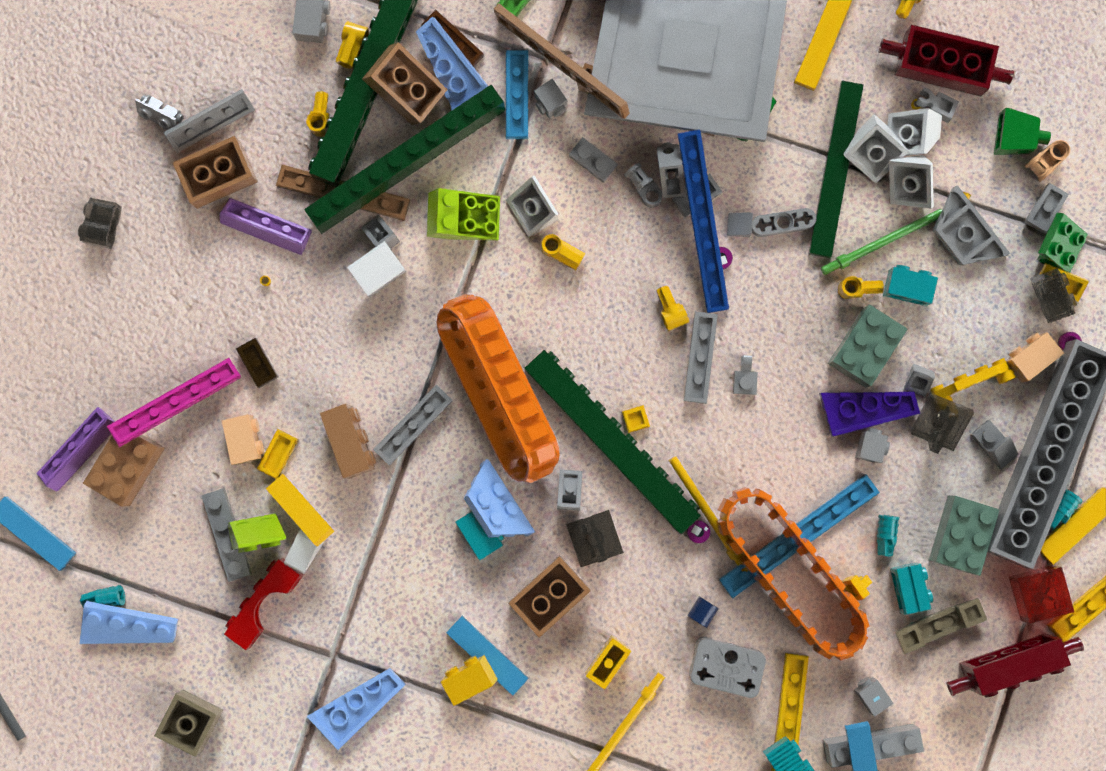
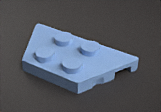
[464,459,535,537]

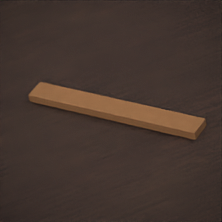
[493,3,630,119]

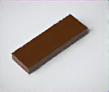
[421,9,484,67]

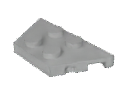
[933,185,1010,266]

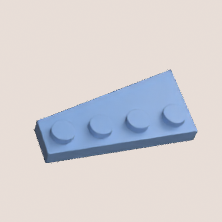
[416,17,488,110]
[79,601,178,644]
[307,668,406,750]

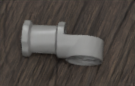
[624,163,662,208]

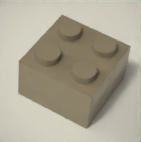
[154,690,223,757]

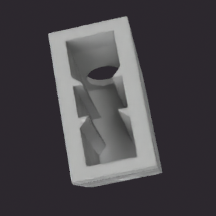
[657,142,685,198]

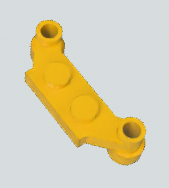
[930,358,1016,411]

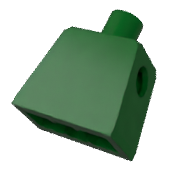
[994,108,1051,155]

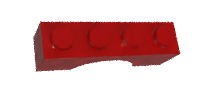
[224,558,304,650]

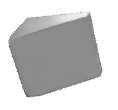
[727,212,753,237]
[904,364,935,397]

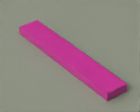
[107,358,241,447]

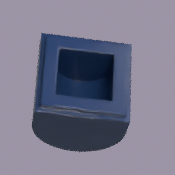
[687,596,719,628]

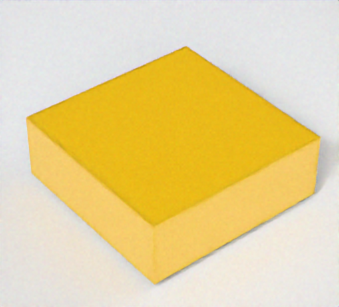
[622,405,650,433]

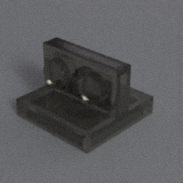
[911,393,974,454]
[566,510,624,567]

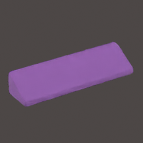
[220,198,312,255]
[36,407,115,491]

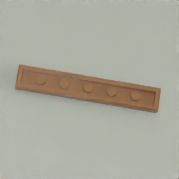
[276,165,410,221]

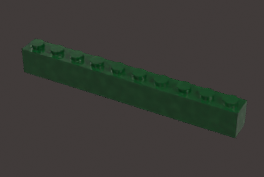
[308,0,418,188]
[304,84,505,234]
[524,350,701,534]

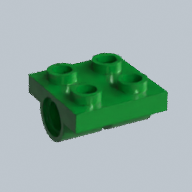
[1037,213,1088,273]

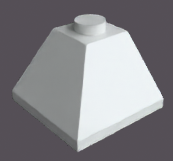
[887,108,942,156]
[844,114,909,183]

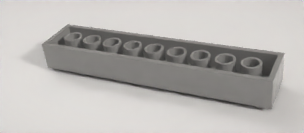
[988,339,1106,569]

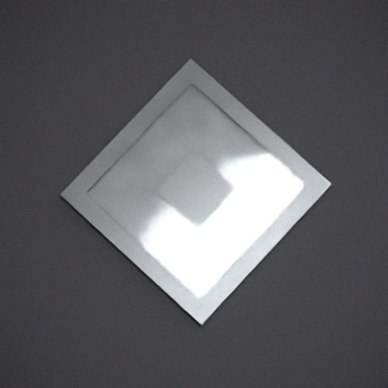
[584,0,787,142]

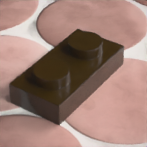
[236,338,279,388]

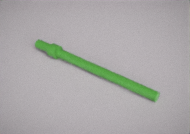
[821,209,942,275]

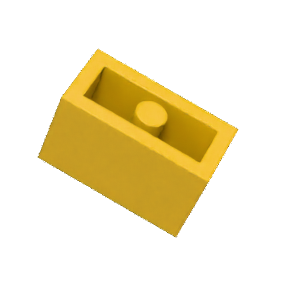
[585,635,632,690]
[440,655,498,706]

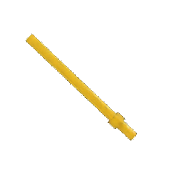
[668,456,748,572]
[587,672,666,771]

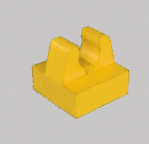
[842,575,872,600]

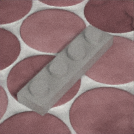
[164,89,255,153]
[684,311,718,404]
[373,385,453,465]
[201,488,252,582]

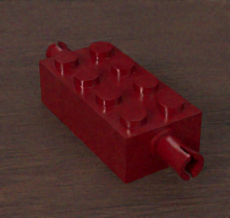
[878,24,1014,97]
[946,633,1084,698]

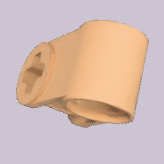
[1024,140,1070,182]

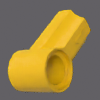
[335,21,369,69]
[541,234,586,271]

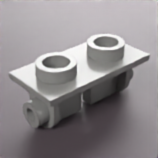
[135,95,184,130]

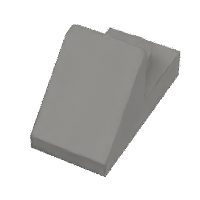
[971,420,1018,469]
[557,470,583,511]

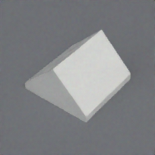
[889,155,934,209]
[506,176,558,237]
[347,241,406,297]

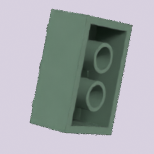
[828,304,908,388]
[929,495,1000,576]

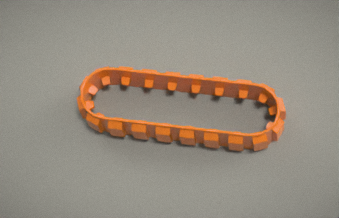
[436,294,560,483]
[716,487,870,661]

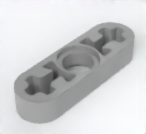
[752,208,816,237]

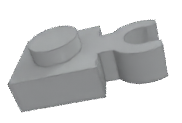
[916,88,959,123]

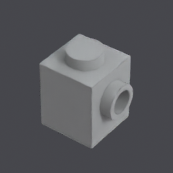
[534,78,567,118]
[855,428,890,463]

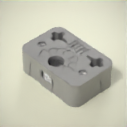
[689,637,766,698]

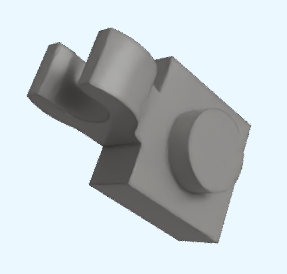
[733,355,758,395]

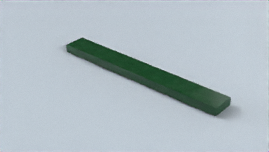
[808,80,864,258]

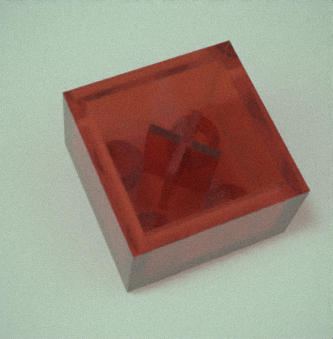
[1009,565,1075,624]

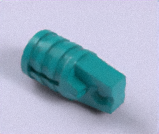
[1050,489,1083,530]
[876,515,900,557]
[80,585,126,608]

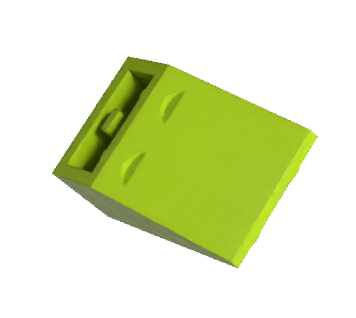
[427,188,500,241]
[227,513,286,553]

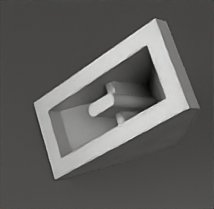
[361,214,400,249]

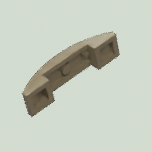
[895,598,987,654]

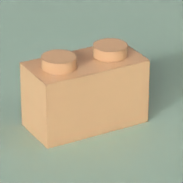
[1006,332,1064,383]
[221,414,264,465]

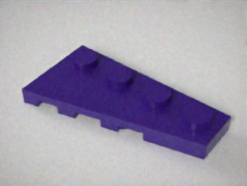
[819,392,921,437]

